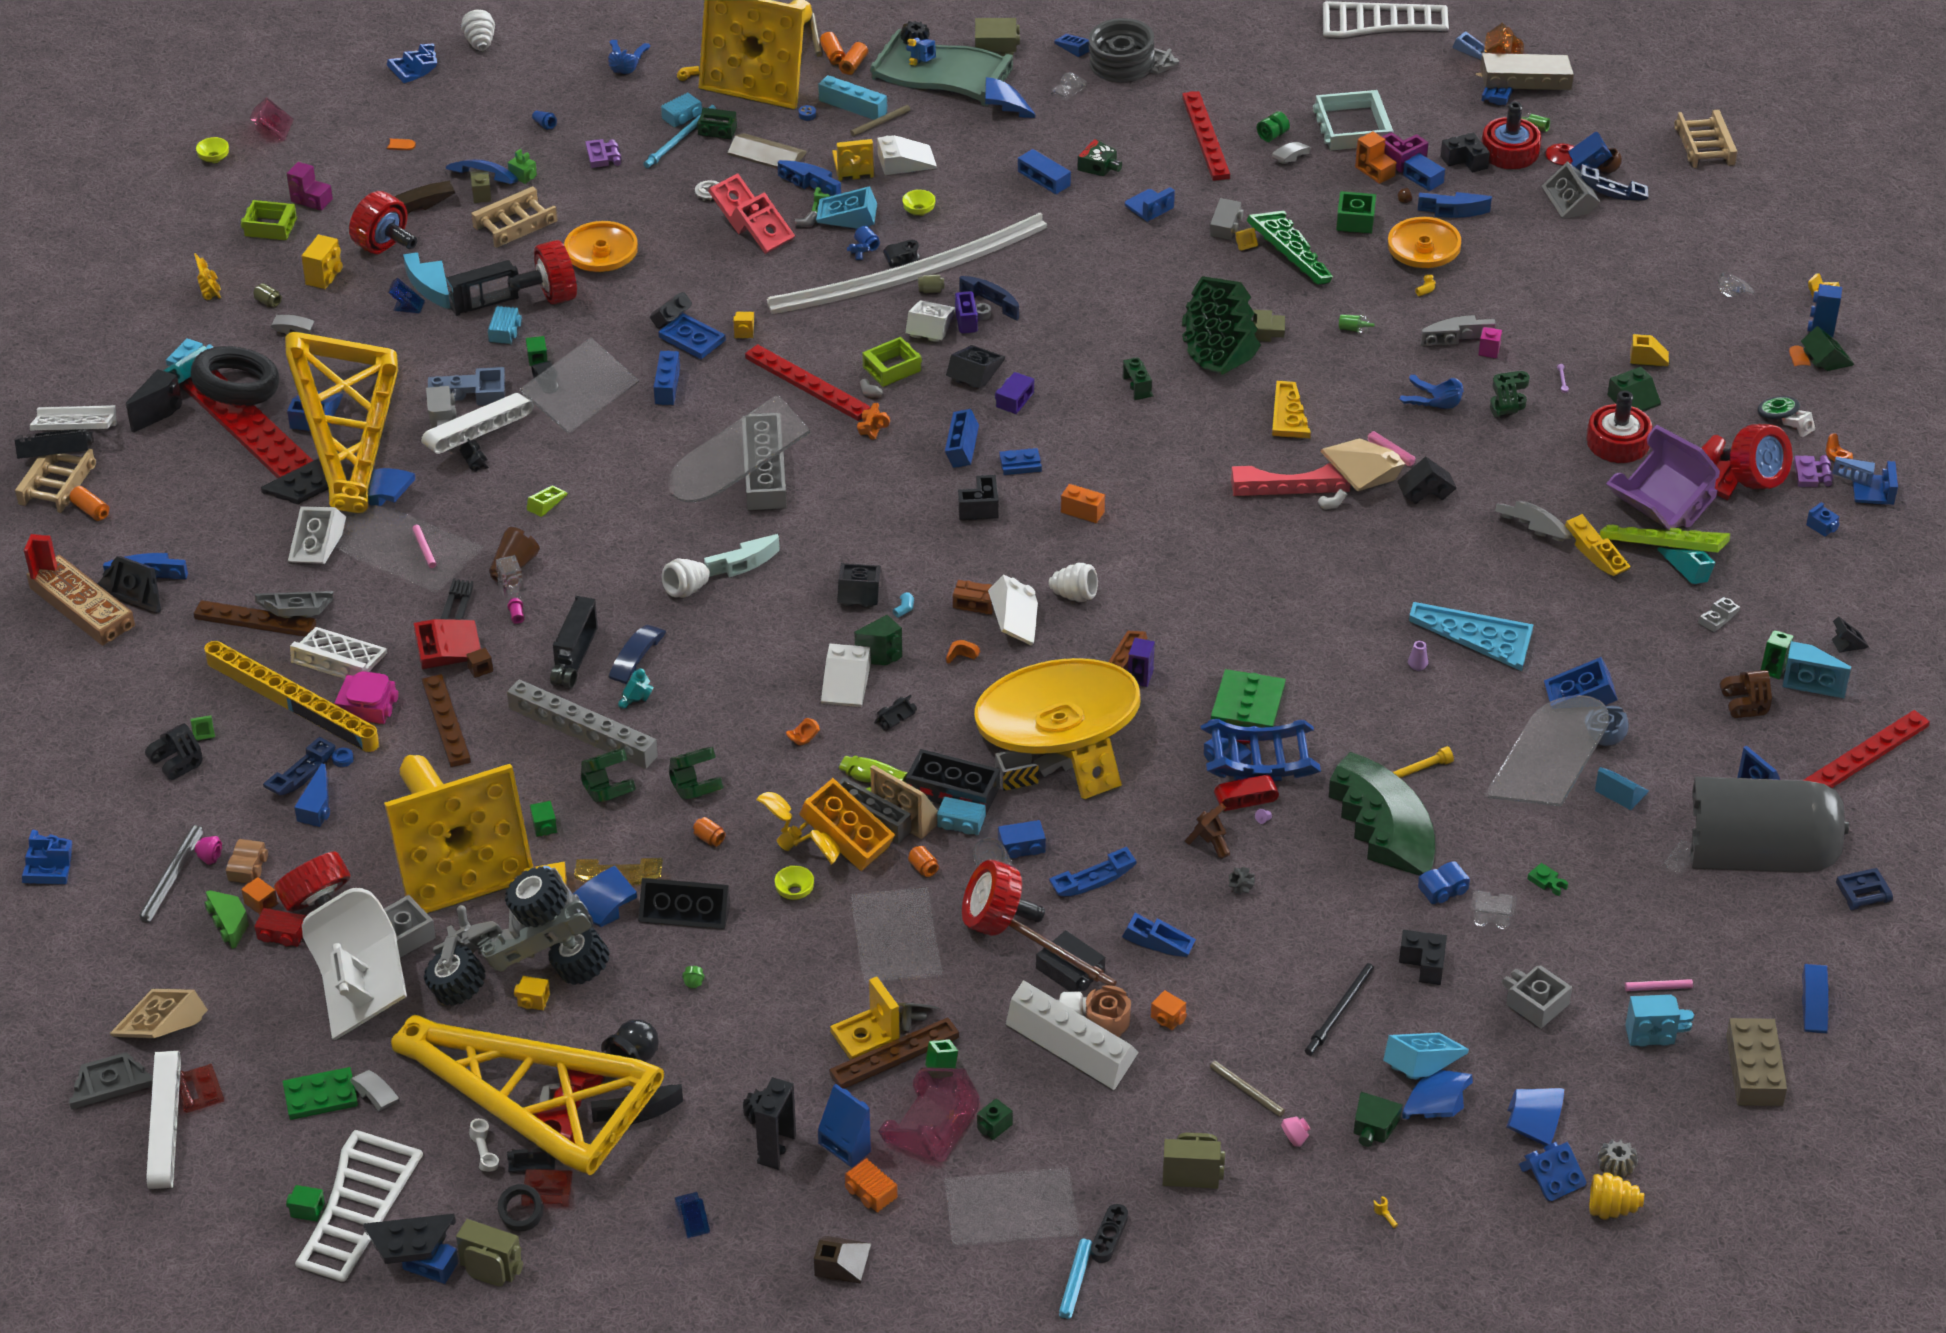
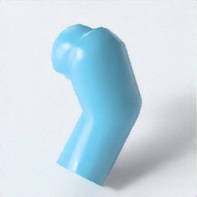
[893,592,914,618]

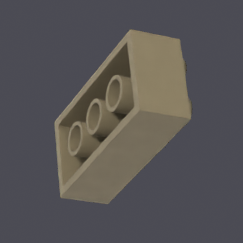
[1726,1018,1787,1106]

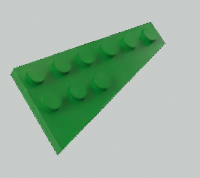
[1246,211,1333,284]

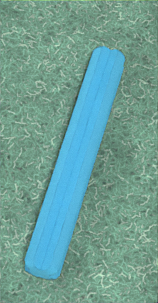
[1059,1238,1092,1319]

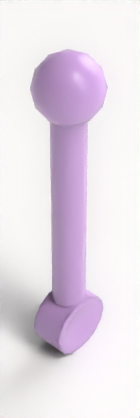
[1557,364,1569,393]

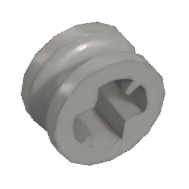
[976,303,991,320]

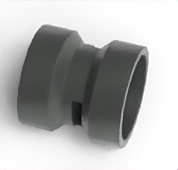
[550,665,577,689]

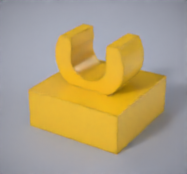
[1235,228,1258,250]

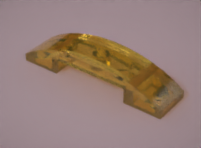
[574,858,663,885]

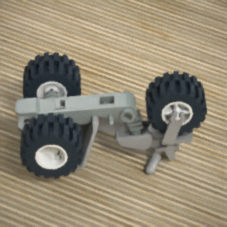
[424,867,610,1006]

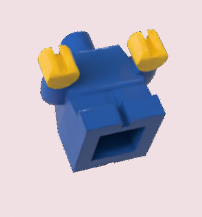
[906,38,936,66]

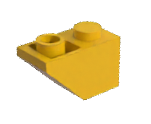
[1630,334,1669,366]

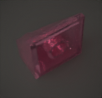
[250,97,294,141]

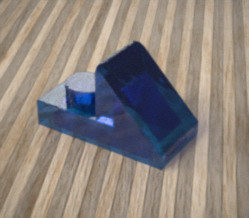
[388,277,425,313]
[675,1192,710,1238]

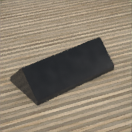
[638,878,730,929]

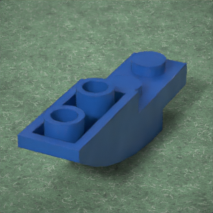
[777,160,841,196]
[1417,192,1492,218]
[103,553,188,579]

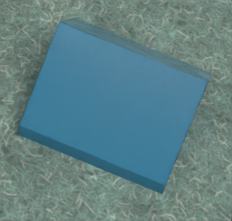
[1595,767,1649,810]

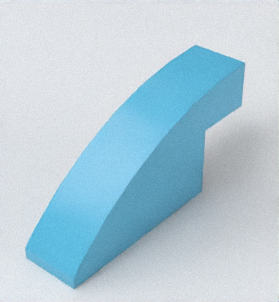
[403,253,450,309]

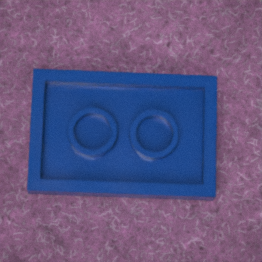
[658,313,726,359]

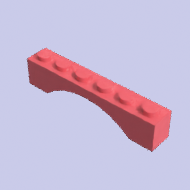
[1231,463,1351,496]

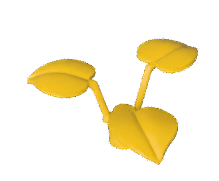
[756,792,840,865]

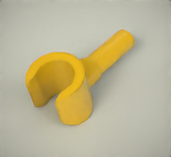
[1374,1197,1398,1228]

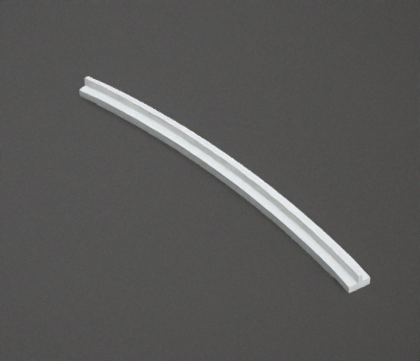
[767,213,1047,314]

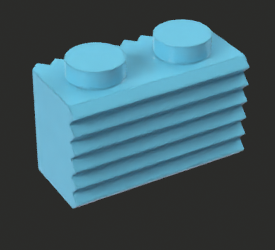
[661,92,702,128]
[488,306,522,344]
[937,797,986,835]

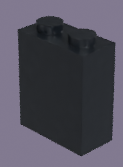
[1036,930,1105,992]

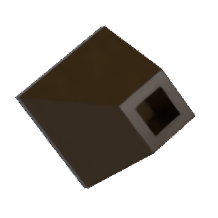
[814,1236,871,1284]

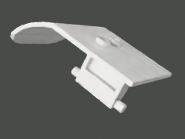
[302,888,407,1040]

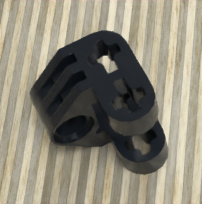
[145,723,203,780]

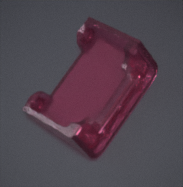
[878,1067,980,1162]

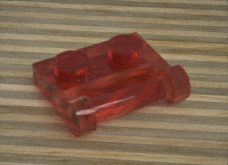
[179,1064,224,1113]
[521,1169,573,1207]

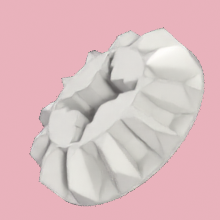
[695,180,719,201]

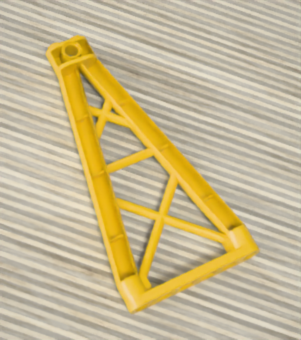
[285,332,398,513]
[391,1015,664,1175]

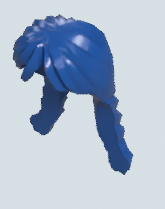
[608,39,650,74]
[1399,375,1464,409]

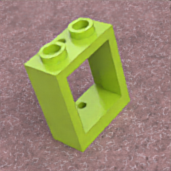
[241,200,297,240]
[862,337,922,387]

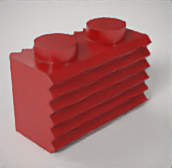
[255,908,306,947]

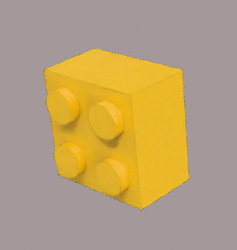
[302,234,343,289]

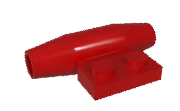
[1701,435,1739,500]

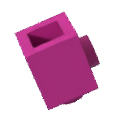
[1478,327,1502,358]

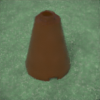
[489,527,540,583]

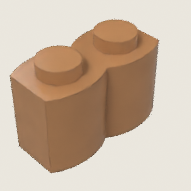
[226,839,268,883]

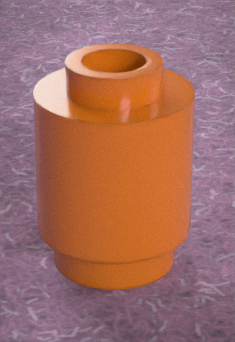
[693,817,726,847]
[908,846,939,877]

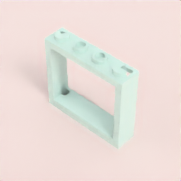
[1313,90,1393,150]

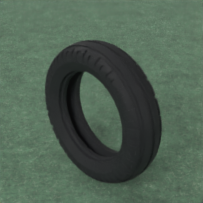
[191,346,279,406]

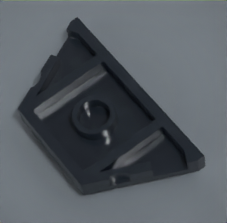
[261,458,329,504]
[96,556,161,612]
[363,1213,456,1264]

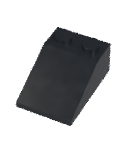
[946,345,1006,389]
[126,369,182,433]
[837,563,881,608]

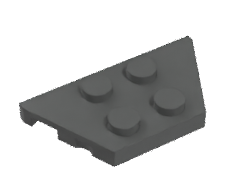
[255,591,333,618]
[69,1052,153,1110]

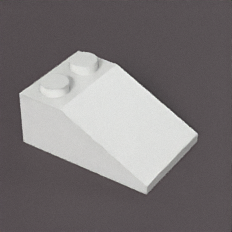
[877,135,937,175]
[905,300,955,342]
[288,507,346,564]
[988,575,1038,645]
[821,644,871,707]

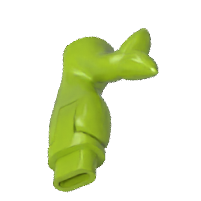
[839,756,908,792]

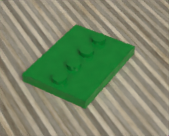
[1211,669,1286,728]

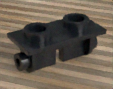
[459,438,489,472]
[874,694,917,730]
[507,1148,555,1172]

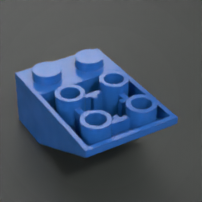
[287,391,343,431]
[818,1084,871,1168]

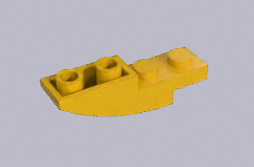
[1565,514,1631,576]

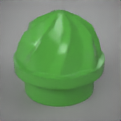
[682,966,705,988]

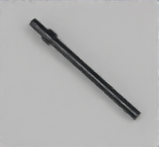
[1305,963,1374,1056]

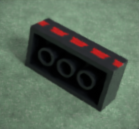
[906,749,1000,815]

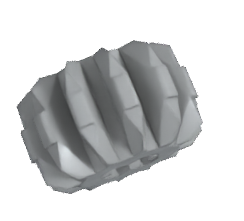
[1598,1139,1638,1178]

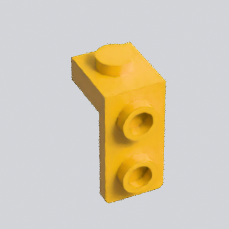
[733,312,754,338]

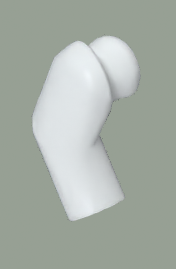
[1318,489,1348,510]

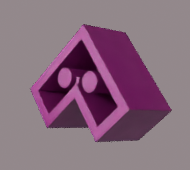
[1382,132,1429,172]
[287,162,333,211]

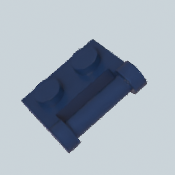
[1836,868,1893,911]

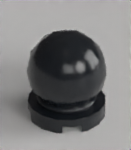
[601,1019,659,1062]

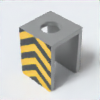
[995,751,1039,791]

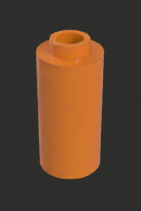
[820,32,845,65]
[839,42,868,75]
[69,486,109,521]

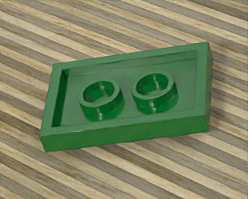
[283,1067,358,1120]

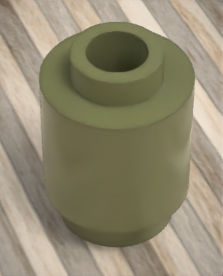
[918,274,945,294]
[254,283,282,308]

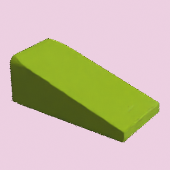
[527,485,567,517]

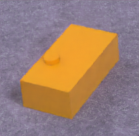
[799,778,895,871]

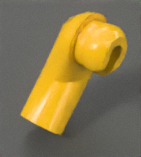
[677,66,699,81]
[1415,274,1436,296]

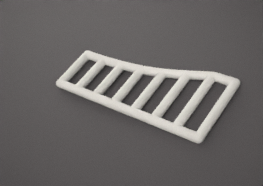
[1323,2,1449,38]
[295,1130,423,1282]

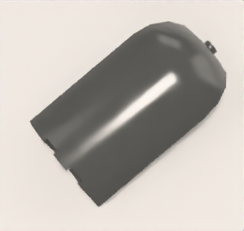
[1690,777,1849,872]

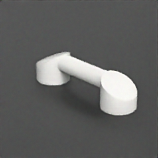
[469,1118,499,1172]

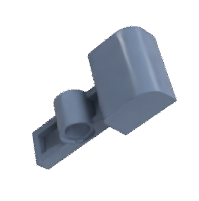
[428,367,505,405]

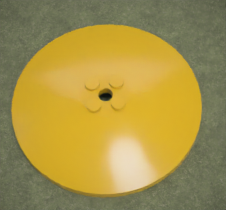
[974,658,1141,754]

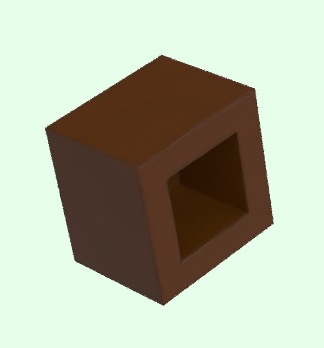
[466,648,493,678]

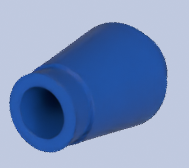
[532,110,557,130]

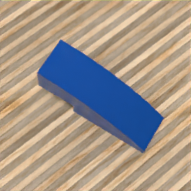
[1122,913,1196,957]
[1802,964,1828,1033]

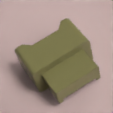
[1253,310,1285,342]

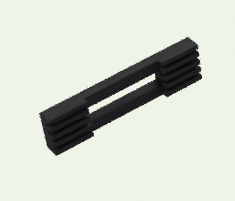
[441,578,473,620]

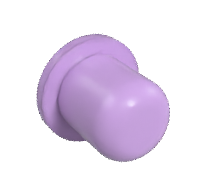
[1255,809,1272,824]

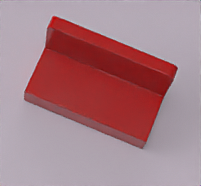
[24,534,57,579]

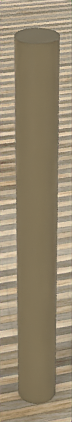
[809,12,822,57]
[850,105,910,137]
[1210,1061,1285,1117]

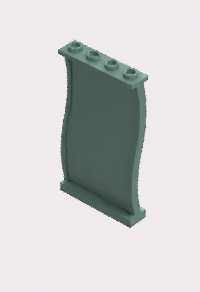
[870,29,1013,106]

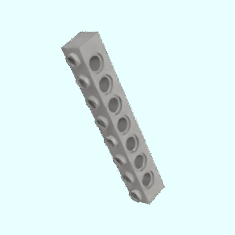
[507,679,658,769]

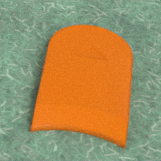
[387,138,416,150]
[1789,346,1811,367]

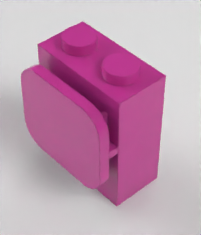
[334,671,398,724]

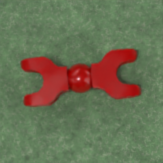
[528,1069,605,1143]

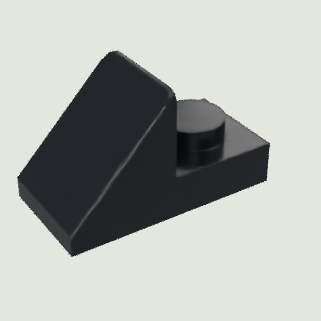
[1832,617,1869,653]

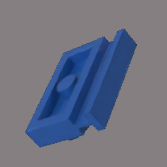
[1481,87,1513,105]
[999,448,1042,475]

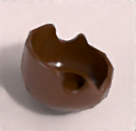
[1597,148,1622,174]

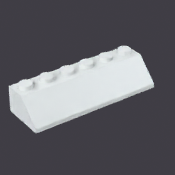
[1006,980,1139,1090]

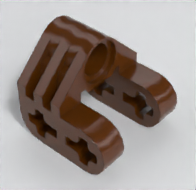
[1719,670,1772,718]

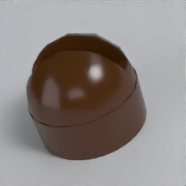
[1398,188,1412,203]

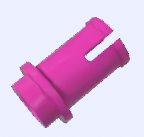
[507,598,525,624]

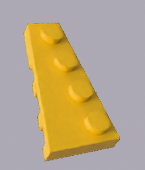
[1272,381,1311,438]

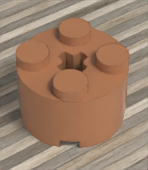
[1086,985,1131,1037]

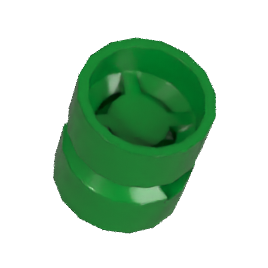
[1257,111,1290,142]

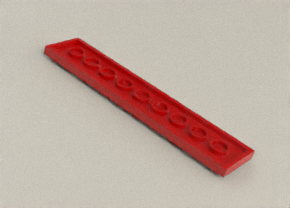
[180,370,314,478]

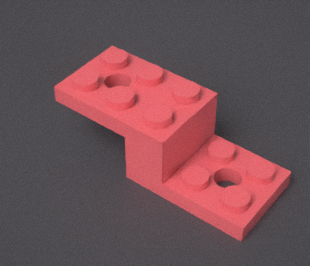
[708,173,795,254]

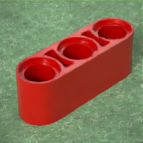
[1214,775,1279,811]

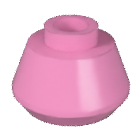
[1281,1116,1311,1147]

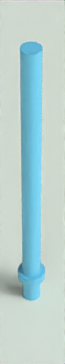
[644,105,716,168]

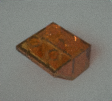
[1484,23,1524,54]

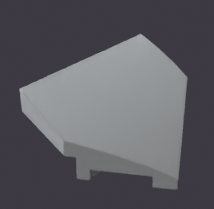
[1150,48,1179,74]

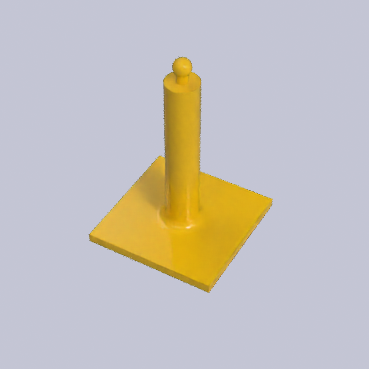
[698,0,812,109]
[384,755,533,913]

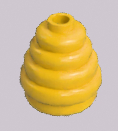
[1589,1172,1644,1220]

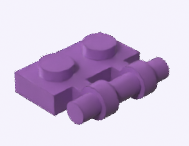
[585,139,622,168]
[1794,455,1833,487]

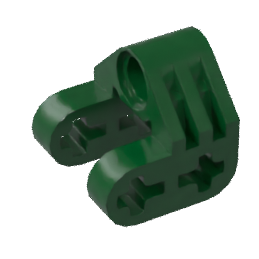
[1490,371,1530,417]
[669,747,724,799]
[581,749,636,802]

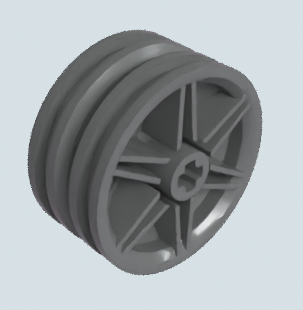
[1089,18,1155,82]

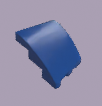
[387,43,437,83]
[985,77,1035,118]
[368,468,415,508]
[22,830,72,884]
[573,866,637,927]
[1402,1070,1473,1119]
[1506,1088,1564,1146]

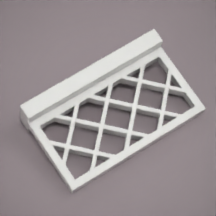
[30,405,117,431]
[290,627,387,679]

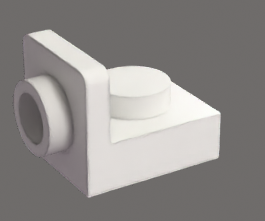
[1782,410,1815,437]

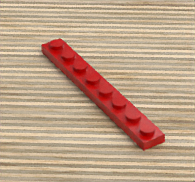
[1182,91,1230,181]
[745,344,871,421]
[1802,710,1930,788]

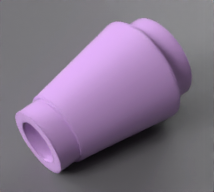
[1408,641,1428,671]

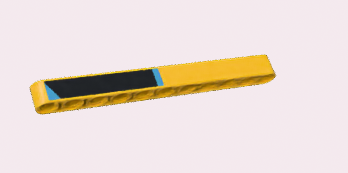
[204,641,379,752]

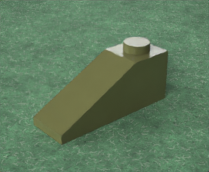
[470,168,492,203]

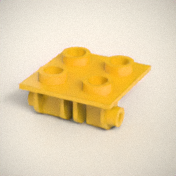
[194,253,221,300]

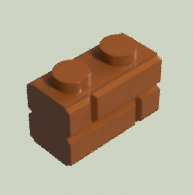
[953,580,994,615]

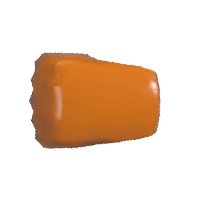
[1825,433,1853,461]
[946,640,980,663]
[786,718,820,746]

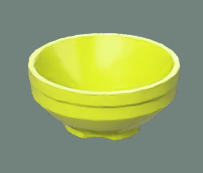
[196,137,229,163]
[903,190,935,216]
[775,866,814,900]

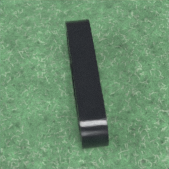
[1091,1204,1128,1263]

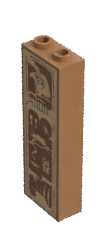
[26,555,135,646]

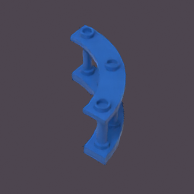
[1200,719,1321,781]

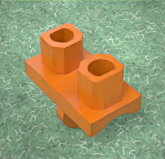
[857,403,890,440]

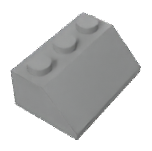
[1542,161,1601,219]
[384,895,436,958]

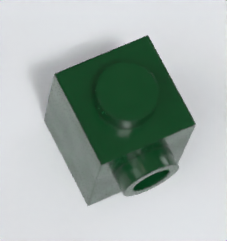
[977,1098,1013,1140]

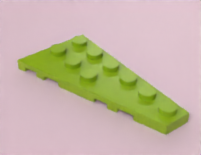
[1600,525,1731,553]

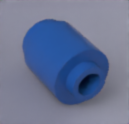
[854,226,880,251]

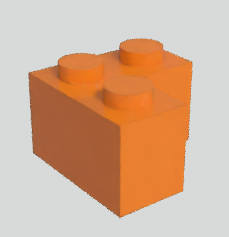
[1355,131,1396,184]

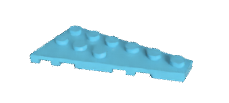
[1409,602,1533,671]

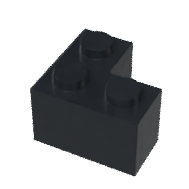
[1440,132,1490,173]
[1397,456,1457,504]
[958,475,999,520]
[1399,930,1447,985]

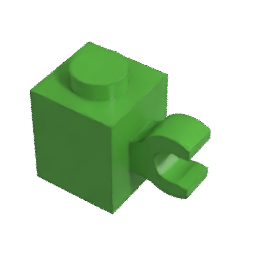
[508,149,537,184]

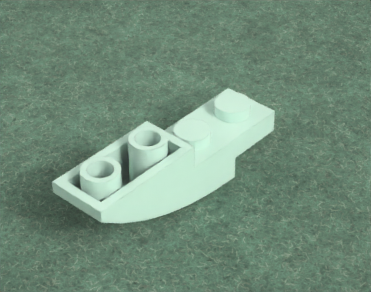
[704,534,779,577]

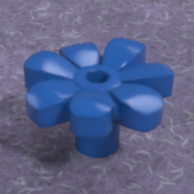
[847,243,870,260]

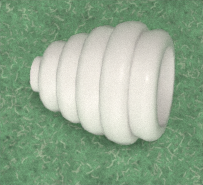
[461,10,495,51]
[662,558,710,598]
[1049,563,1098,602]

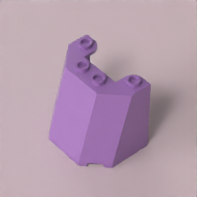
[1606,425,1720,530]

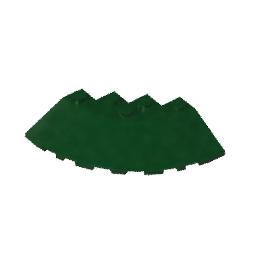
[1182,276,1261,375]
[1328,752,1435,876]

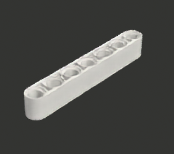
[421,393,534,454]
[147,1051,181,1189]

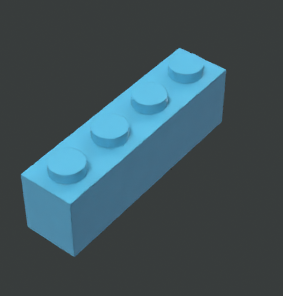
[818,75,887,120]

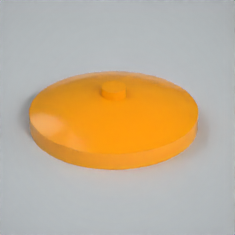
[1388,217,1461,268]
[564,221,638,272]

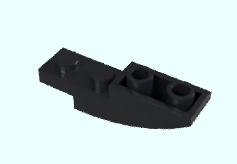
[591,1084,683,1125]

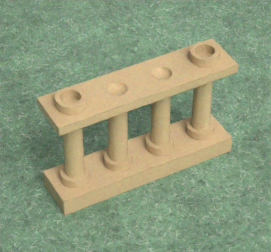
[1674,110,1737,168]
[472,186,557,248]
[15,449,96,513]

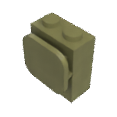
[975,18,1020,56]
[1162,1133,1225,1189]
[456,1219,523,1287]

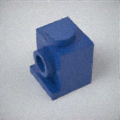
[1806,502,1840,537]

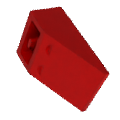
[414,619,481,669]

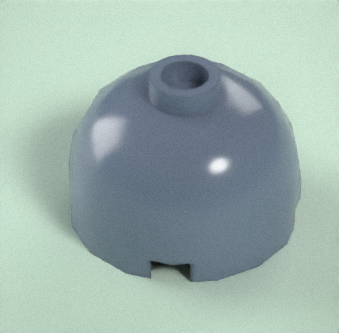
[1585,706,1629,746]

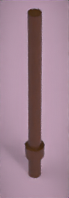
[1008,919,1117,986]

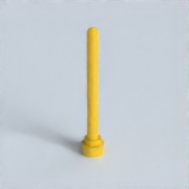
[1393,746,1454,778]

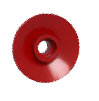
[1546,143,1575,165]

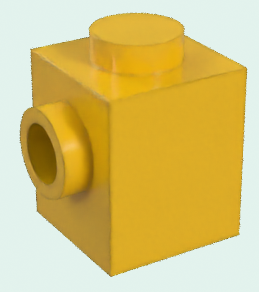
[514,976,550,1011]

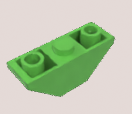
[204,890,249,949]

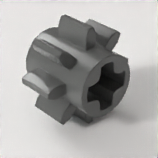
[1228,867,1255,894]

